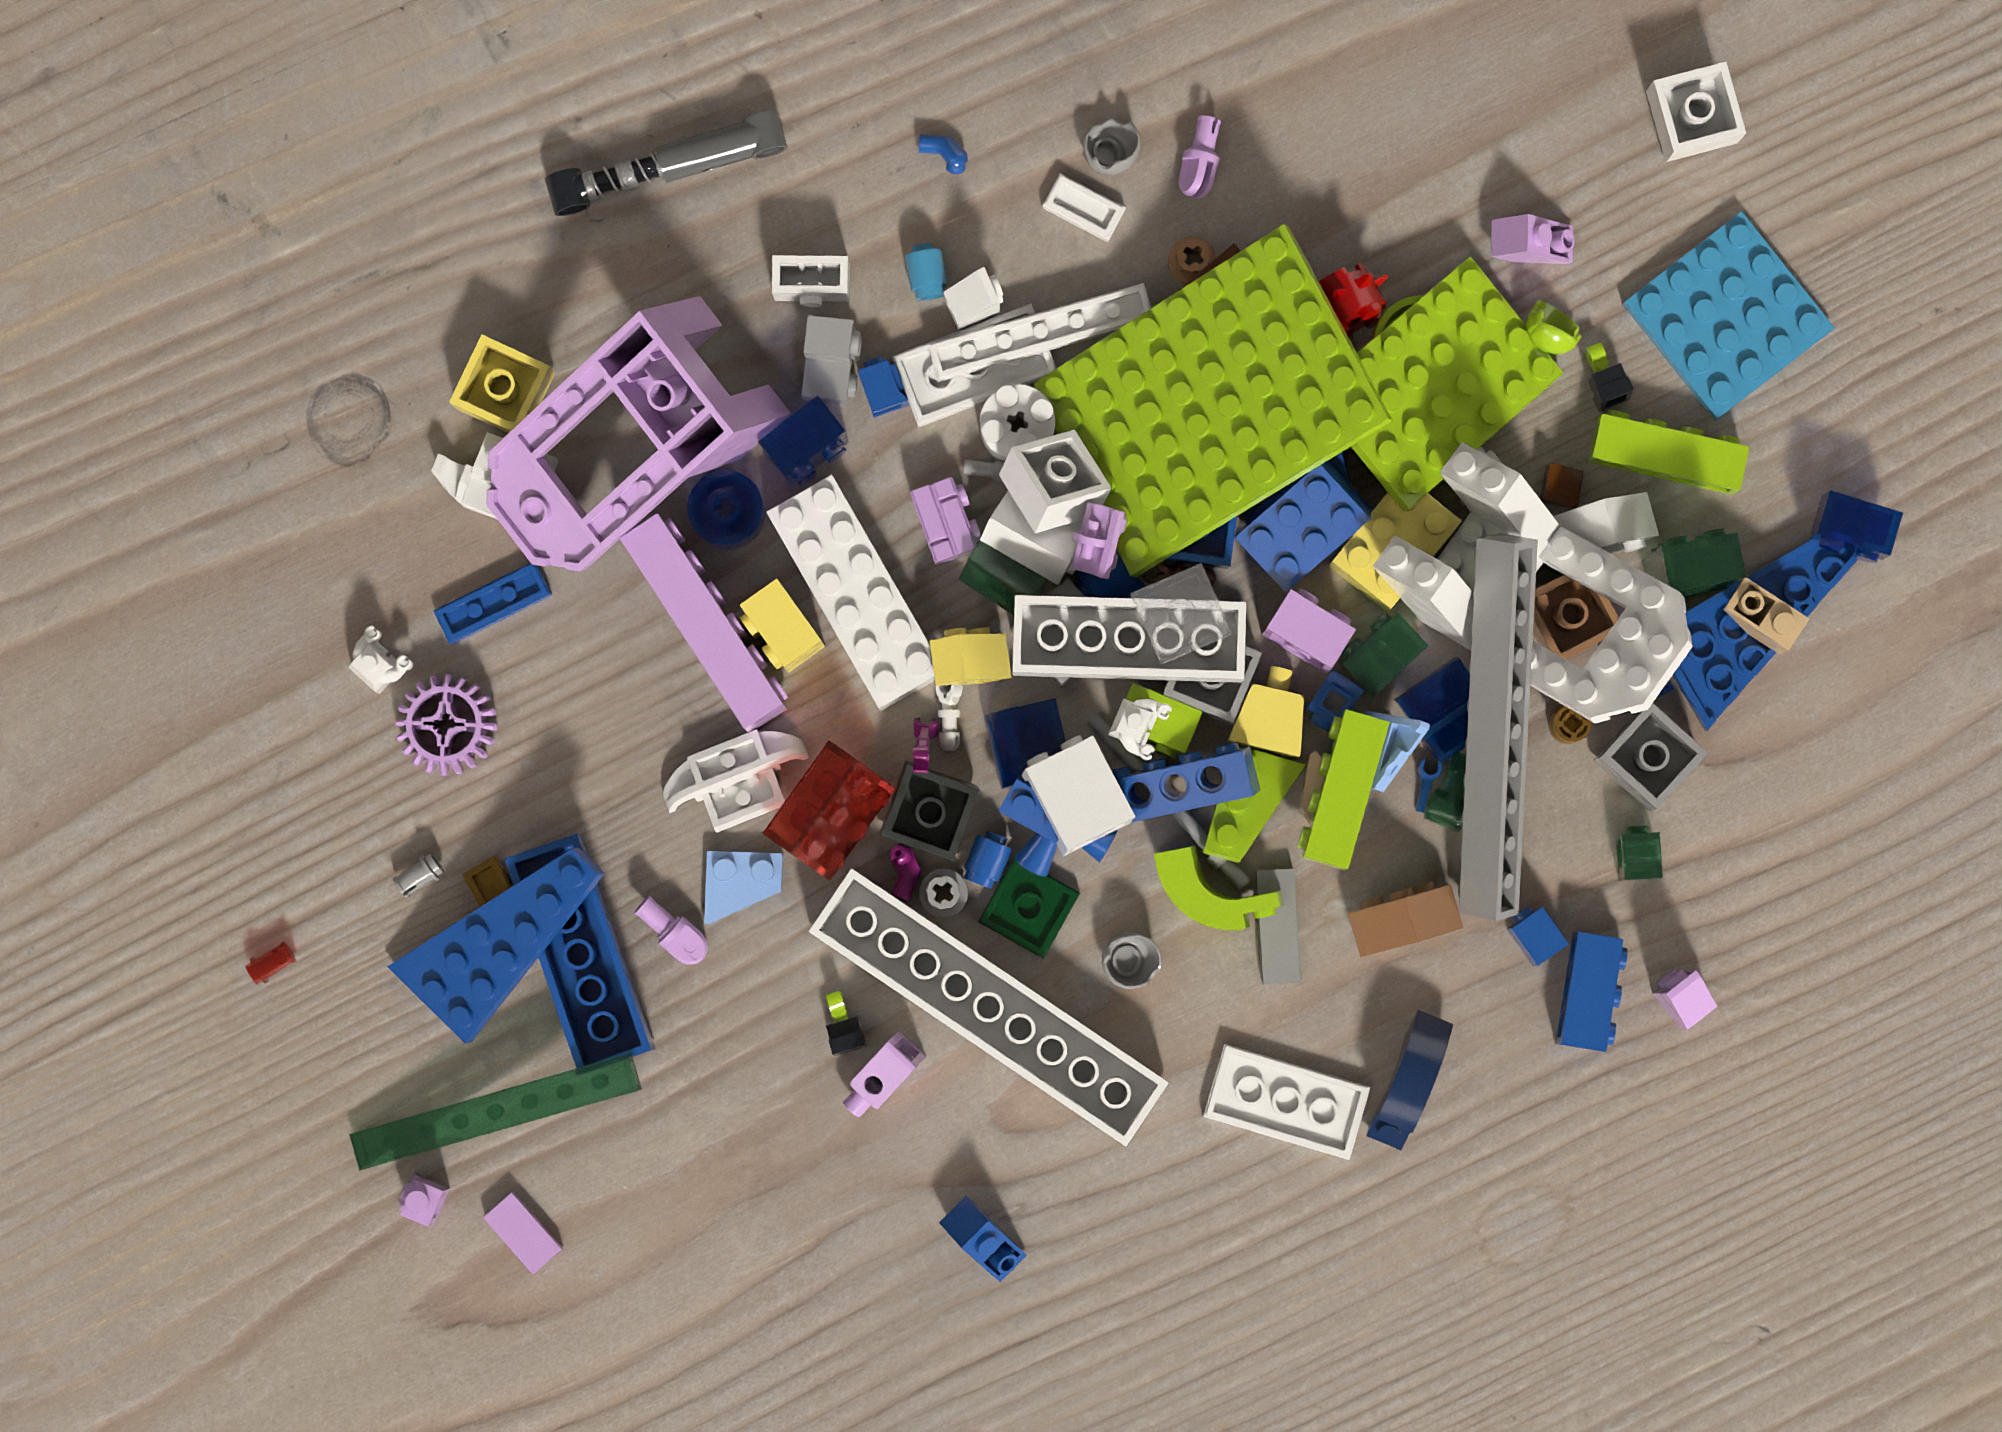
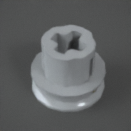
[919,869,968,918]

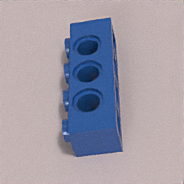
[1111,742,1260,822]

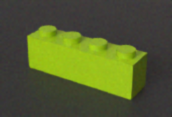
[1587,410,1750,495]
[1297,709,1390,870]

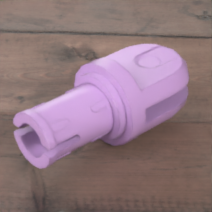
[1179,115,1221,199]
[634,895,708,965]

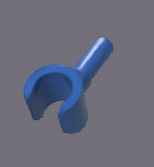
[1415,758,1442,813]

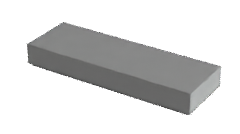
[1256,868,1301,984]

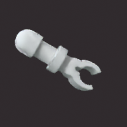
[936,685,963,751]

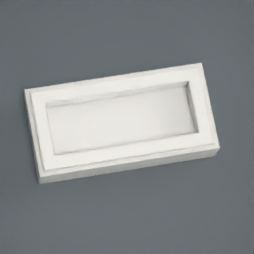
[1043,173,1126,242]

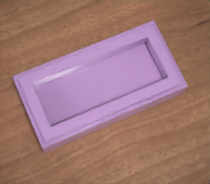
[483,1192,563,1275]

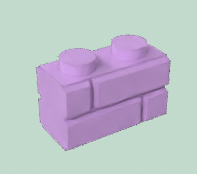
[910,477,981,566]

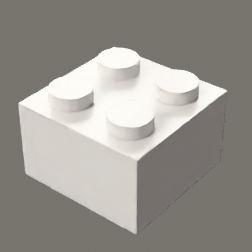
[1646,62,1746,162]
[999,430,1111,533]

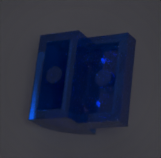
[1394,656,1470,764]
[984,698,1066,790]

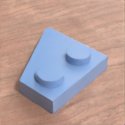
[1364,710,1430,792]
[704,851,784,924]

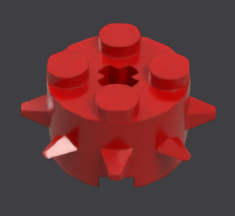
[1319,263,1388,341]

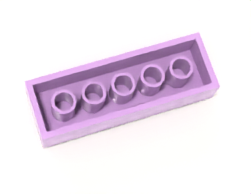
[620,513,789,733]

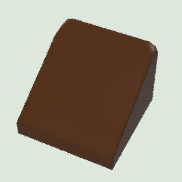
[1541,462,1584,508]

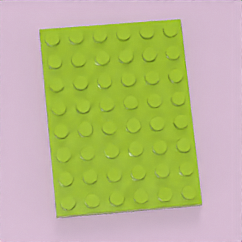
[1033,224,1393,577]

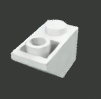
[943,267,1004,331]

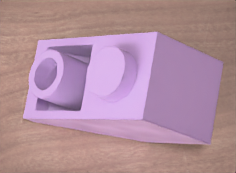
[1491,214,1575,264]
[1652,969,1717,1030]

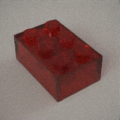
[762,740,896,881]

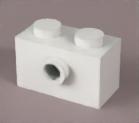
[772,255,850,307]

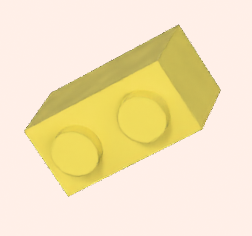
[930,627,1012,686]

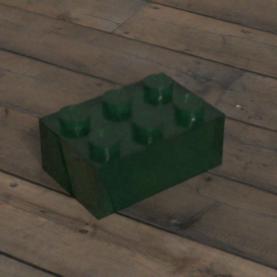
[1642,528,1747,598]

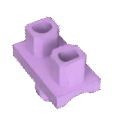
[1072,502,1127,579]

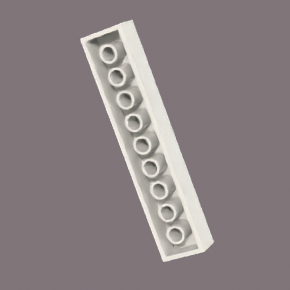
[809,868,1169,1146]

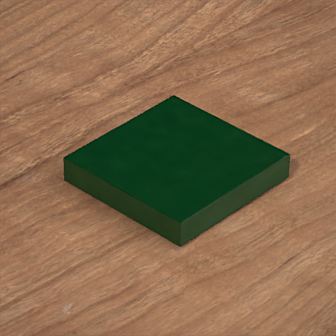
[978,856,1080,959]

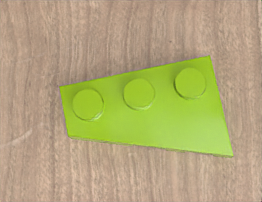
[1203,745,1306,863]

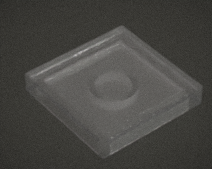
[1130,563,1232,665]

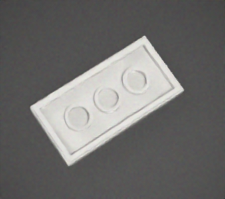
[892,304,1056,428]
[1203,1044,1370,1160]

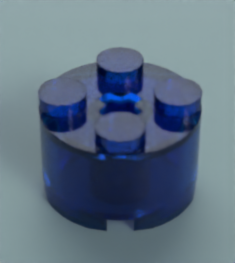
[687,469,766,550]

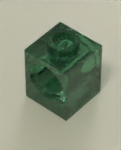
[1616,826,1663,881]

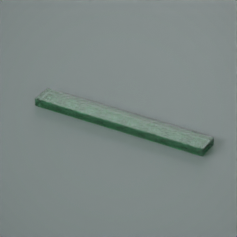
[349,1052,642,1171]

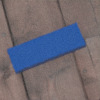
[433,563,552,645]

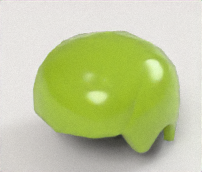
[1525,300,1582,355]

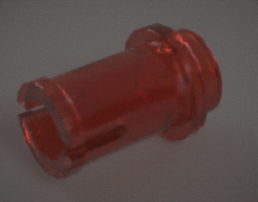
[245,941,297,985]

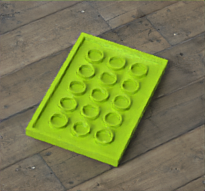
[1351,256,1564,512]

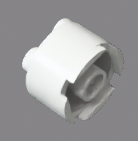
[980,384,1055,461]

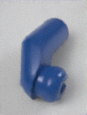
[919,134,968,174]

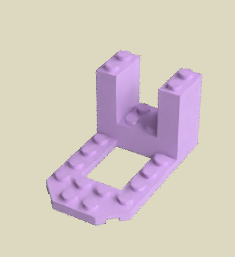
[486,296,791,572]

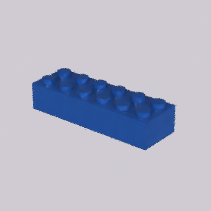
[505,833,656,1076]

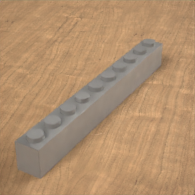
[1458,533,1538,921]

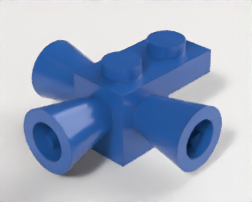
[998,776,1118,876]

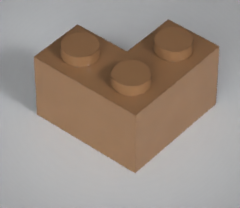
[1348,881,1463,957]

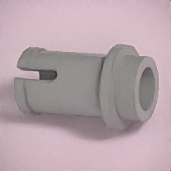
[393,854,444,898]

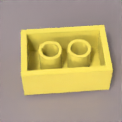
[1328,493,1462,613]

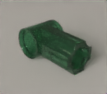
[1423,751,1466,833]

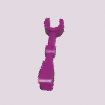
[913,718,938,773]

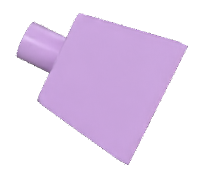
[843,1031,926,1117]

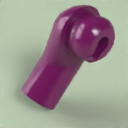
[889,844,921,902]

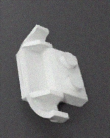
[431,432,559,519]
[663,729,809,833]

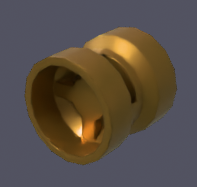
[1549,706,1592,744]

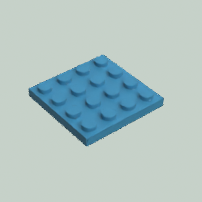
[1622,211,1835,421]

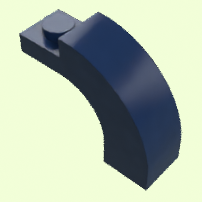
[1366,1010,1453,1150]

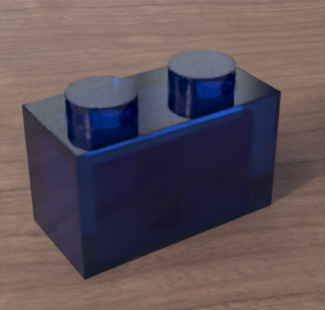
[1809,490,1903,563]

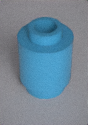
[905,243,948,301]

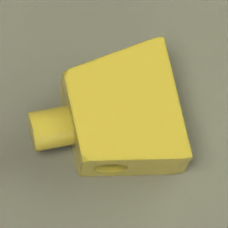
[1227,666,1304,759]

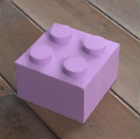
[1262,589,1356,675]

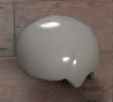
[1082,118,1141,175]
[1101,932,1162,990]

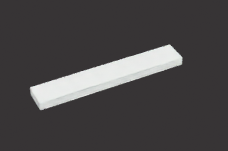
[927,283,1151,382]

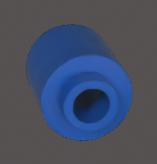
[964,830,1012,889]

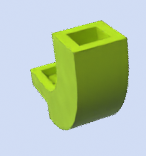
[1154,845,1285,930]

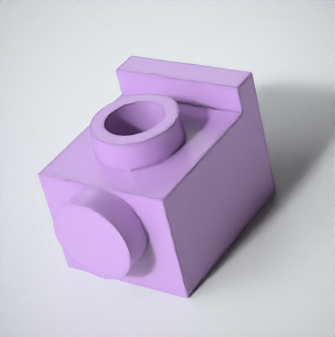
[399,1174,450,1227]

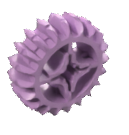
[395,674,498,776]

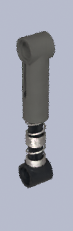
[545,110,788,216]

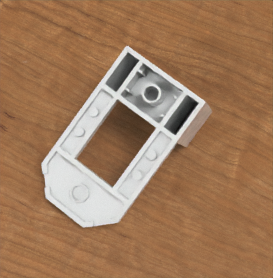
[1373,442,1693,723]

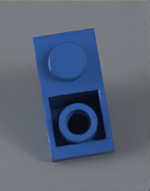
[939,1196,1027,1282]

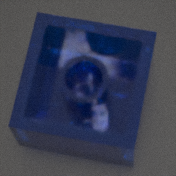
[758,395,849,487]

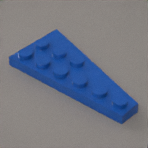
[1672,521,1864,731]
[387,848,605,1044]

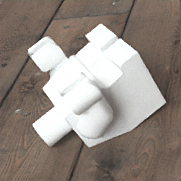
[349,625,413,694]
[1108,699,1172,760]

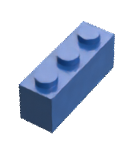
[1555,932,1628,1052]

